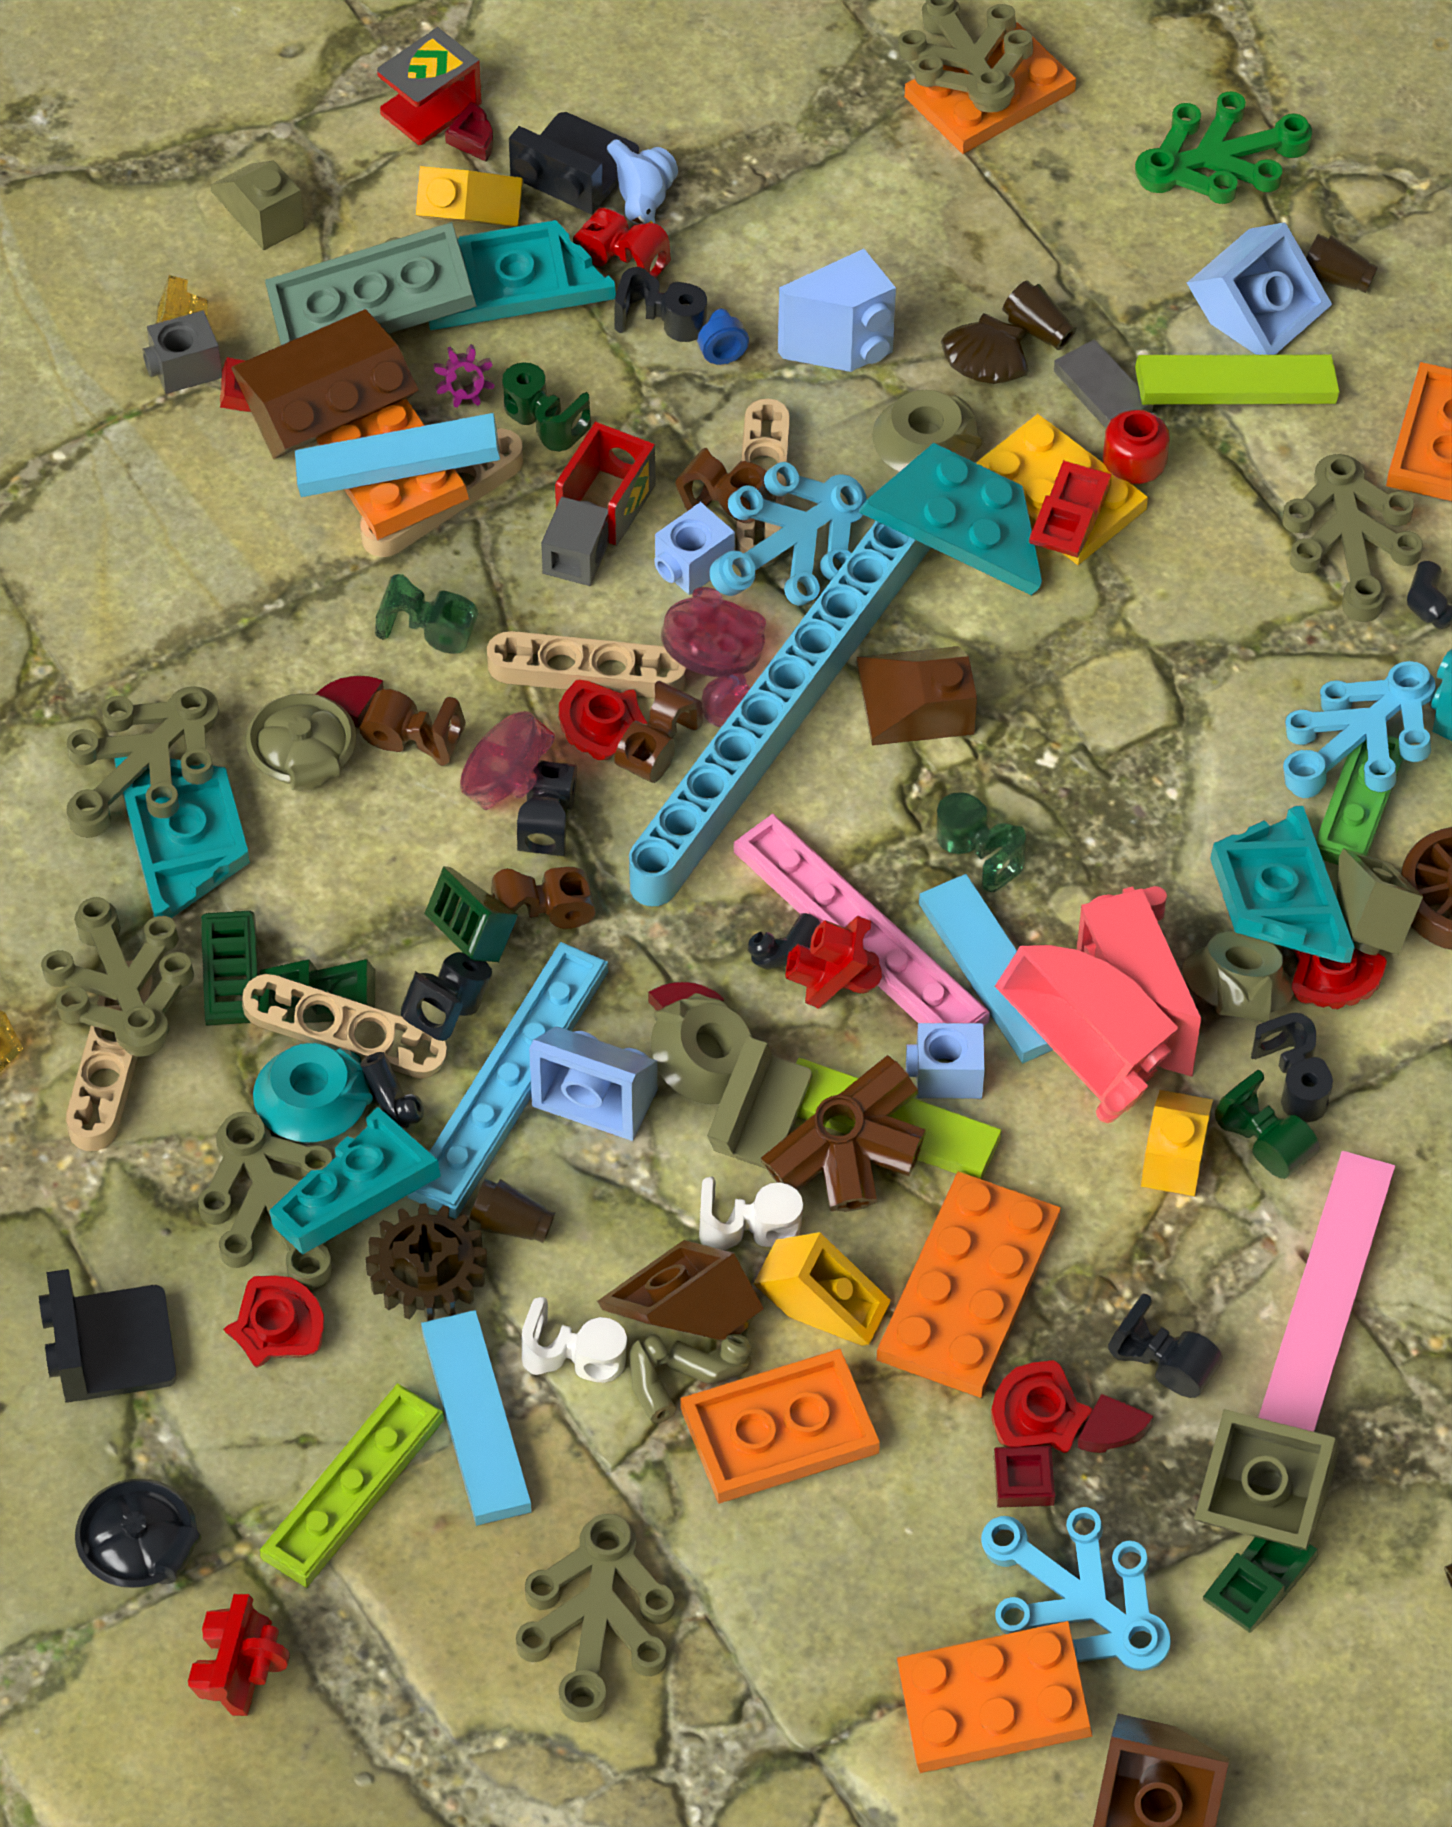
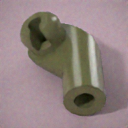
[666,1334,752,1384]
[629,1335,676,1423]

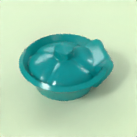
[253,1043,373,1142]

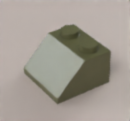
[1194,1409,1340,1550]

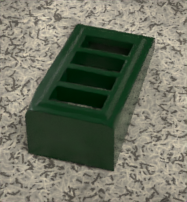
[424,866,518,963]
[201,911,259,1026]

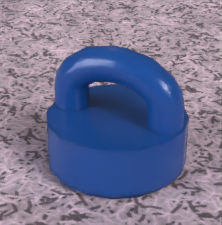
[697,308,749,365]

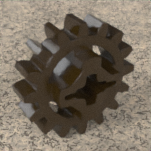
[365,1203,488,1321]

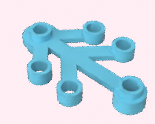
[710,462,867,606]
[1283,661,1436,798]
[981,1507,1171,1671]

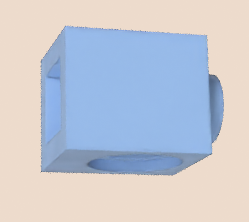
[654,502,735,595]
[906,1023,985,1099]

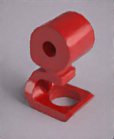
[573,208,671,278]

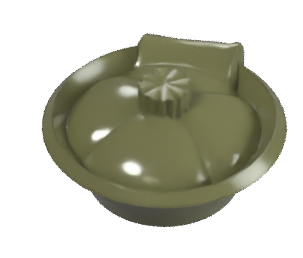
[872,389,982,472]
[246,693,356,790]
[1183,931,1294,1023]
[651,993,753,1104]

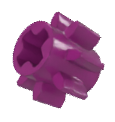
[433,344,495,408]

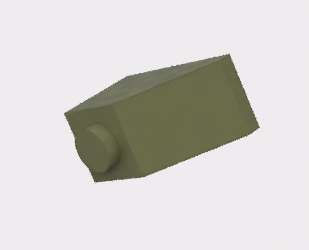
[210,160,304,250]
[1337,848,1423,955]

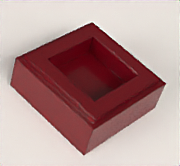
[993,1446,1055,1508]

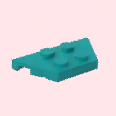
[428,220,616,330]
[859,443,1042,596]
[114,757,250,918]
[1210,806,1355,963]

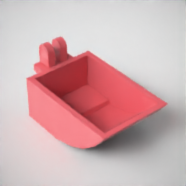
[1077,886,1201,1077]
[995,945,1178,1123]

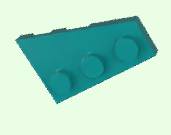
[269,1107,441,1255]

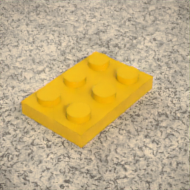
[976,413,1148,565]

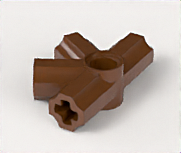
[761,1055,926,1212]

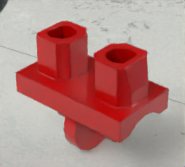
[785,916,882,1009]
[188,1594,290,1716]

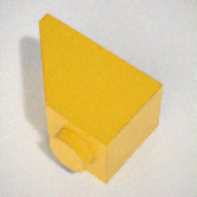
[416,166,523,227]
[1141,1090,1213,1197]
[753,1232,891,1346]

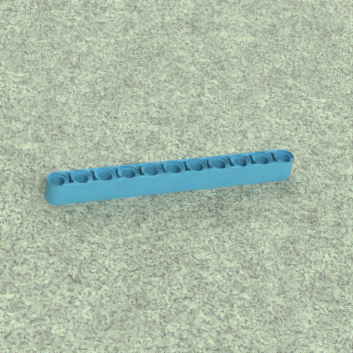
[629,521,931,906]

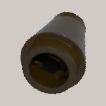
[1306,234,1378,293]
[1002,280,1077,350]
[469,1179,556,1243]

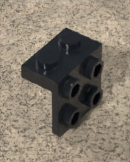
[509,112,639,215]
[39,1269,177,1403]

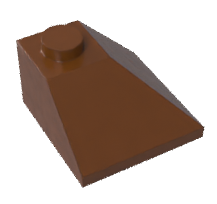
[856,646,977,746]
[597,1240,764,1340]
[1093,1713,1229,1827]

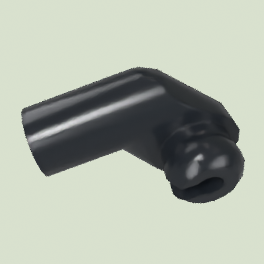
[1407,561,1452,629]
[748,913,821,970]
[360,1052,424,1129]

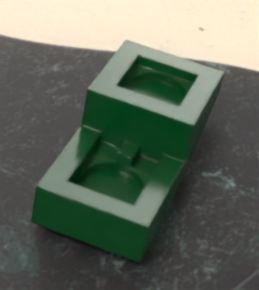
[259,959,376,1023]
[1203,1537,1318,1633]

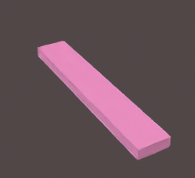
[734,814,990,1026]
[1258,1151,1395,1432]

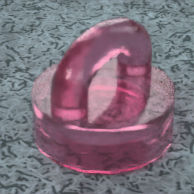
[702,673,750,728]

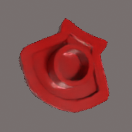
[558,680,648,760]
[1292,948,1387,1010]
[223,1275,325,1368]
[991,1360,1093,1453]

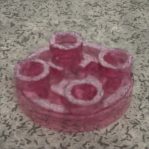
[661,587,766,677]
[460,711,555,810]

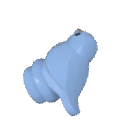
[607,140,678,224]

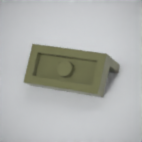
[707,1036,813,1169]

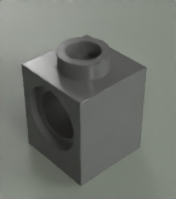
[142,310,222,394]
[541,497,609,586]

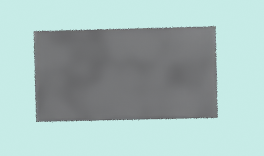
[1054,339,1153,428]

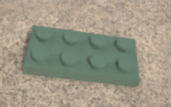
[265,222,477,345]

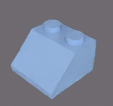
[1187,222,1332,355]
[778,249,896,372]
[529,1026,658,1141]

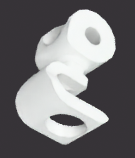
[699,1176,803,1250]
[522,1297,627,1383]

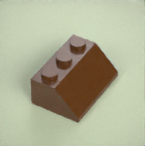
[231,309,419,459]

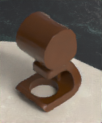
[676,448,775,523]
[614,680,703,783]
[359,689,466,766]
[491,867,596,937]

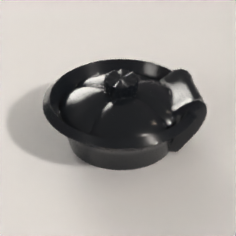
[75,1479,202,1588]

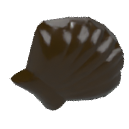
[941,313,1029,384]

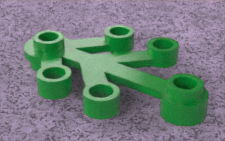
[1135,91,1312,204]

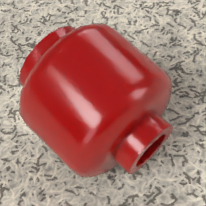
[1103,410,1170,484]

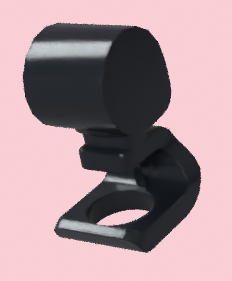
[614,267,707,342]
[517,759,577,856]
[401,952,492,1041]
[1251,1013,1333,1123]
[1108,1293,1223,1398]

